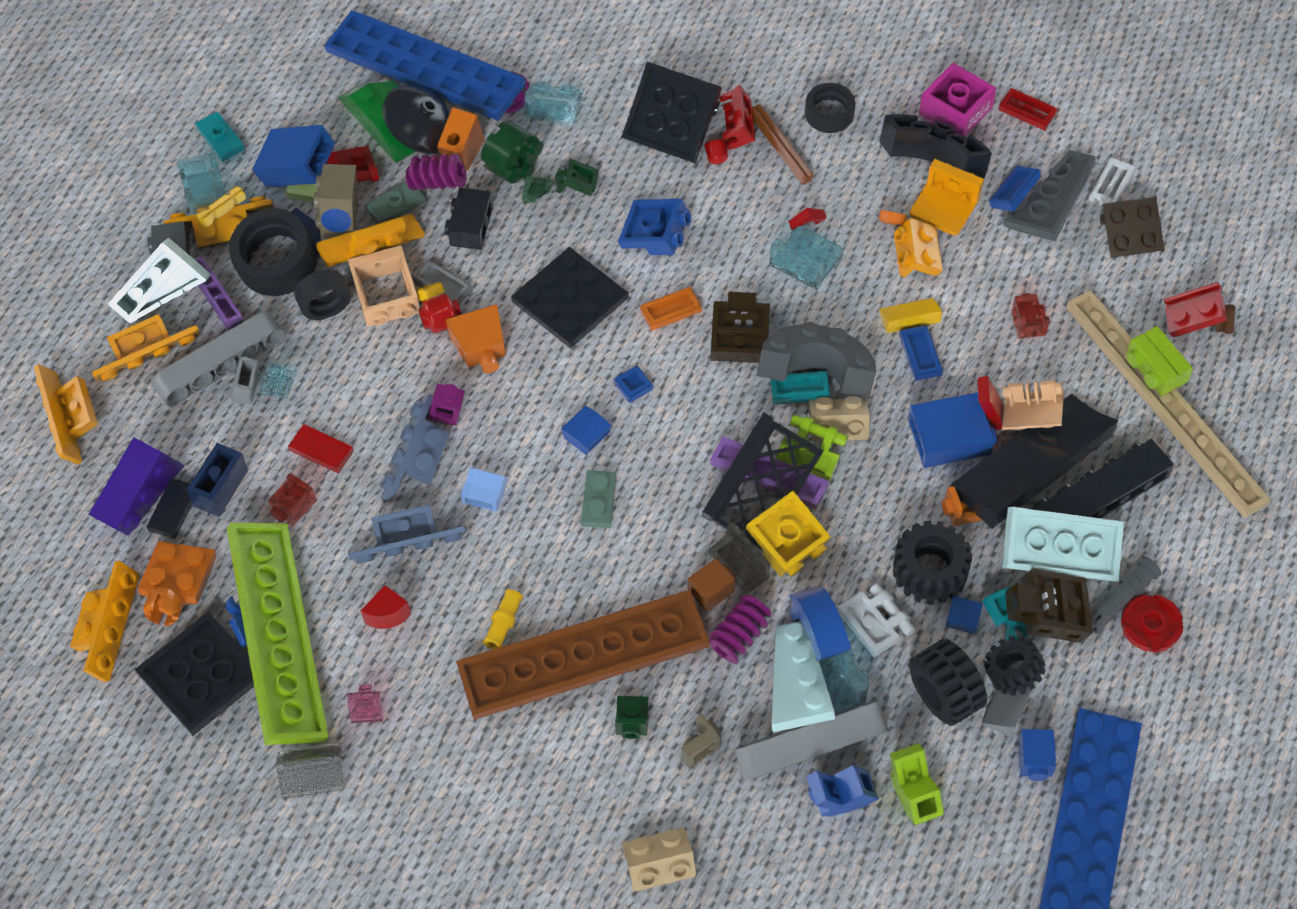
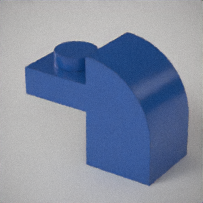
[806,765,879,817]

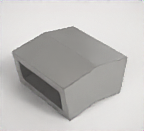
[231,356,258,404]

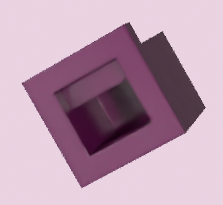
[429,383,465,426]

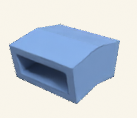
[461,468,508,512]

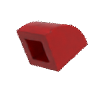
[360,585,411,629]

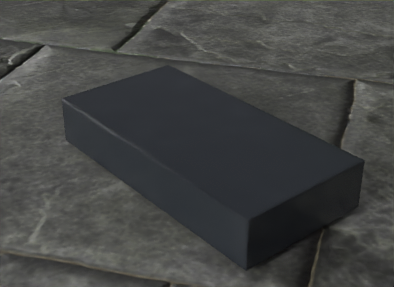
[146,478,192,539]

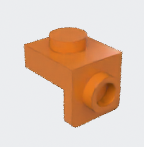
[942,486,983,527]

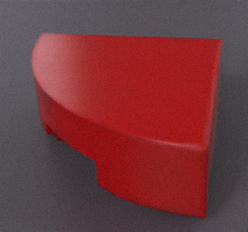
[788,208,827,230]

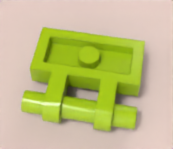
[776,414,848,482]

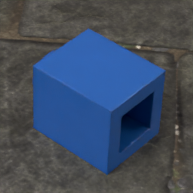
[1018,729,1057,781]

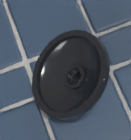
[382,85,451,154]

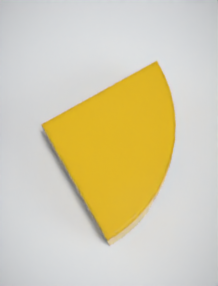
[416,282,444,301]

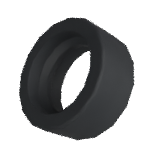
[805,82,856,133]
[294,269,351,320]

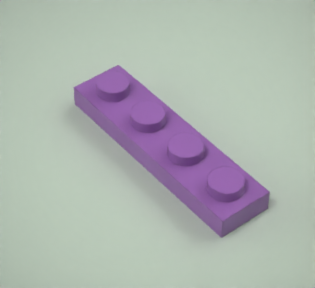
[710,436,829,510]

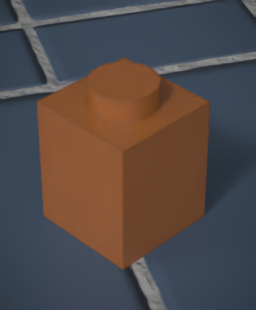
[688,558,736,612]

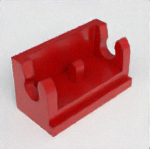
[719,85,755,150]

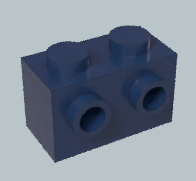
[187,443,248,517]

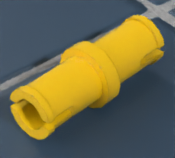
[483,589,523,650]

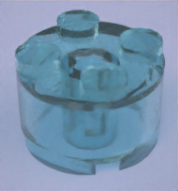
[177,152,225,213]

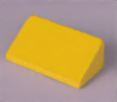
[879,298,942,333]

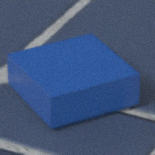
[614,365,653,403]
[945,596,983,634]

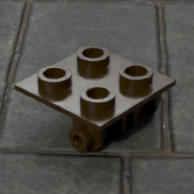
[1100,197,1165,258]

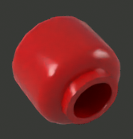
[418,293,462,334]

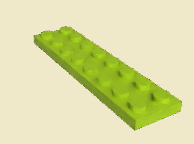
[227,522,329,745]

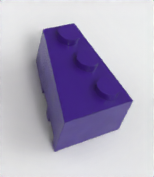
[88,437,185,536]

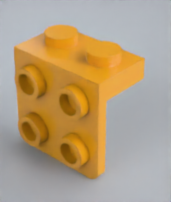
[910,159,984,236]

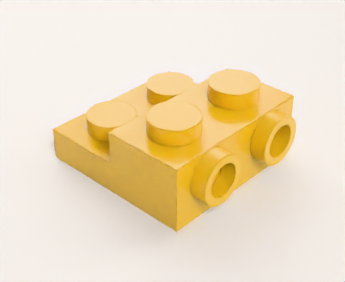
[745,491,831,578]

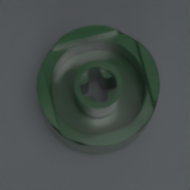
[481,121,544,184]

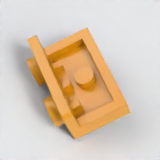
[894,218,943,277]

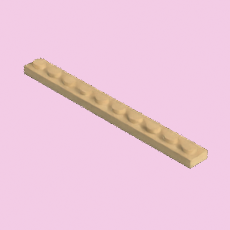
[1066,290,1271,519]

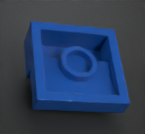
[618,198,691,255]

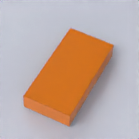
[640,287,702,331]

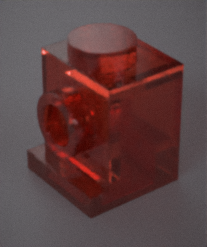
[1011,293,1050,339]
[268,473,317,526]

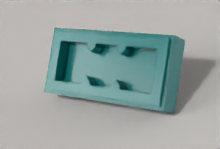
[195,111,245,162]
[770,371,830,405]

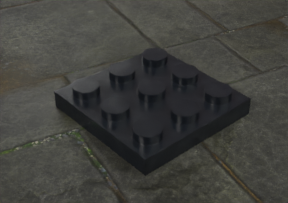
[621,61,722,164]
[511,247,629,349]
[134,612,254,736]

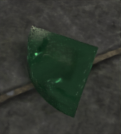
[522,176,553,203]

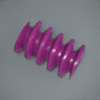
[405,153,467,191]
[709,595,772,664]

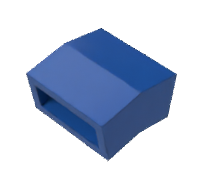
[561,405,612,455]

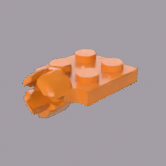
[138,541,216,626]

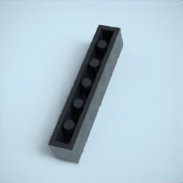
[1033,439,1174,519]

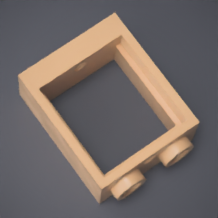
[348,246,420,327]

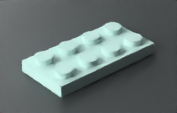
[1002,507,1124,582]

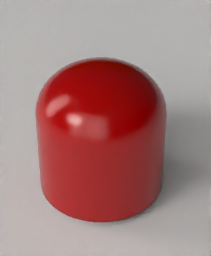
[704,139,728,165]

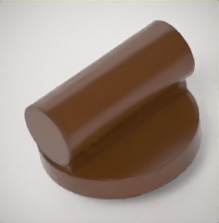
[1212,304,1236,334]

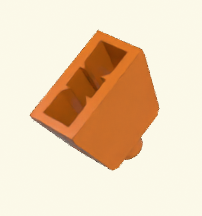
[437,108,485,171]
[446,304,506,373]

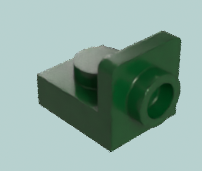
[554,158,599,196]
[615,696,648,739]

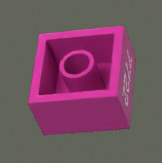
[919,63,996,136]

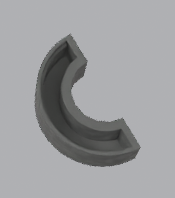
[756,322,876,399]

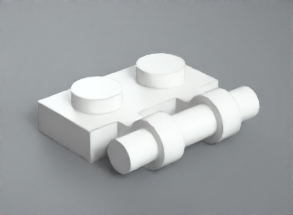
[838,583,916,657]

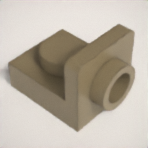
[681,714,721,769]

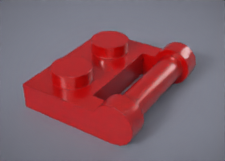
[321,145,379,183]

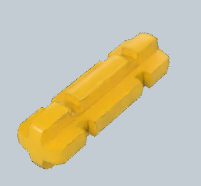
[196,186,246,227]

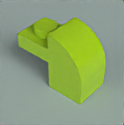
[890,743,944,825]

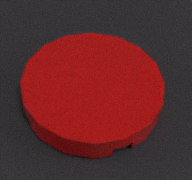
[1121,594,1184,653]

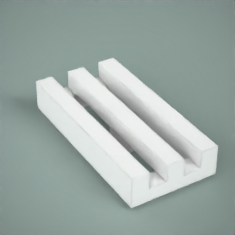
[1089,157,1136,205]

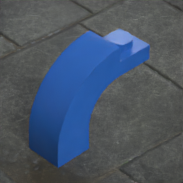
[789,585,852,661]

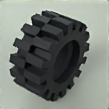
[984,636,1046,696]

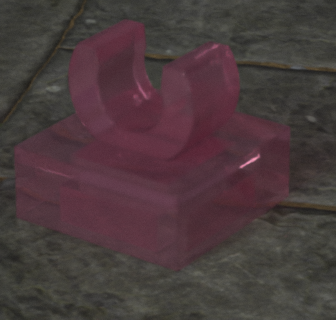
[347,684,383,723]

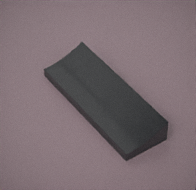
[951,394,1119,529]

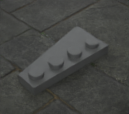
[1004,150,1096,242]

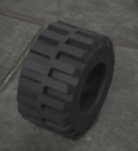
[893,521,972,605]
[909,638,987,726]

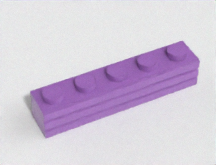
[195,257,244,331]

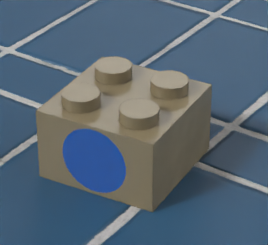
[314,164,358,241]

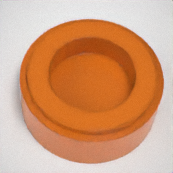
[878,210,907,226]

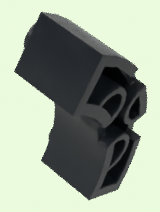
[879,114,992,179]

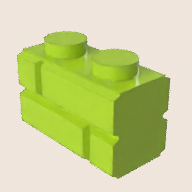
[1126,326,1194,396]

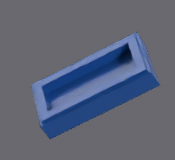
[989,166,1041,212]
[899,325,943,381]

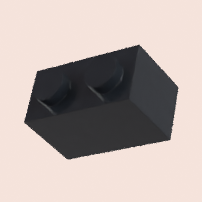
[445,187,493,250]

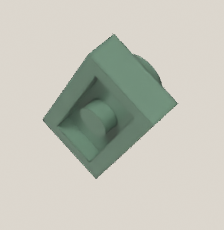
[581,470,616,528]

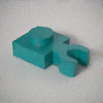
[982,586,1029,641]

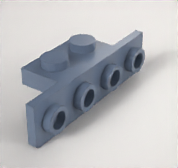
[381,394,450,501]
[348,504,467,564]

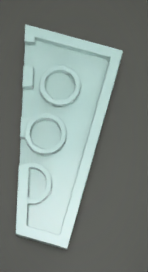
[772,621,835,732]

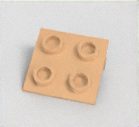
[1002,380,1064,430]

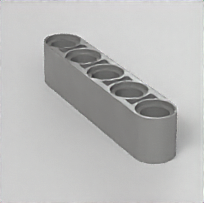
[151,311,285,406]
[734,700,889,780]

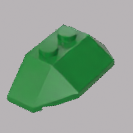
[338,81,416,163]

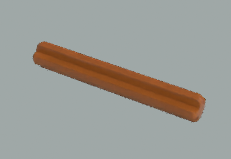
[752,104,813,185]

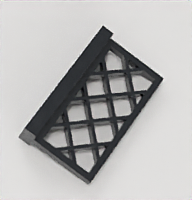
[701,412,824,551]

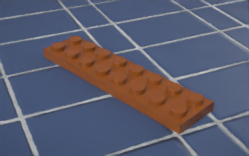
[456,590,710,720]

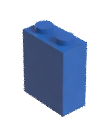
[252,125,336,187]
[908,392,997,468]

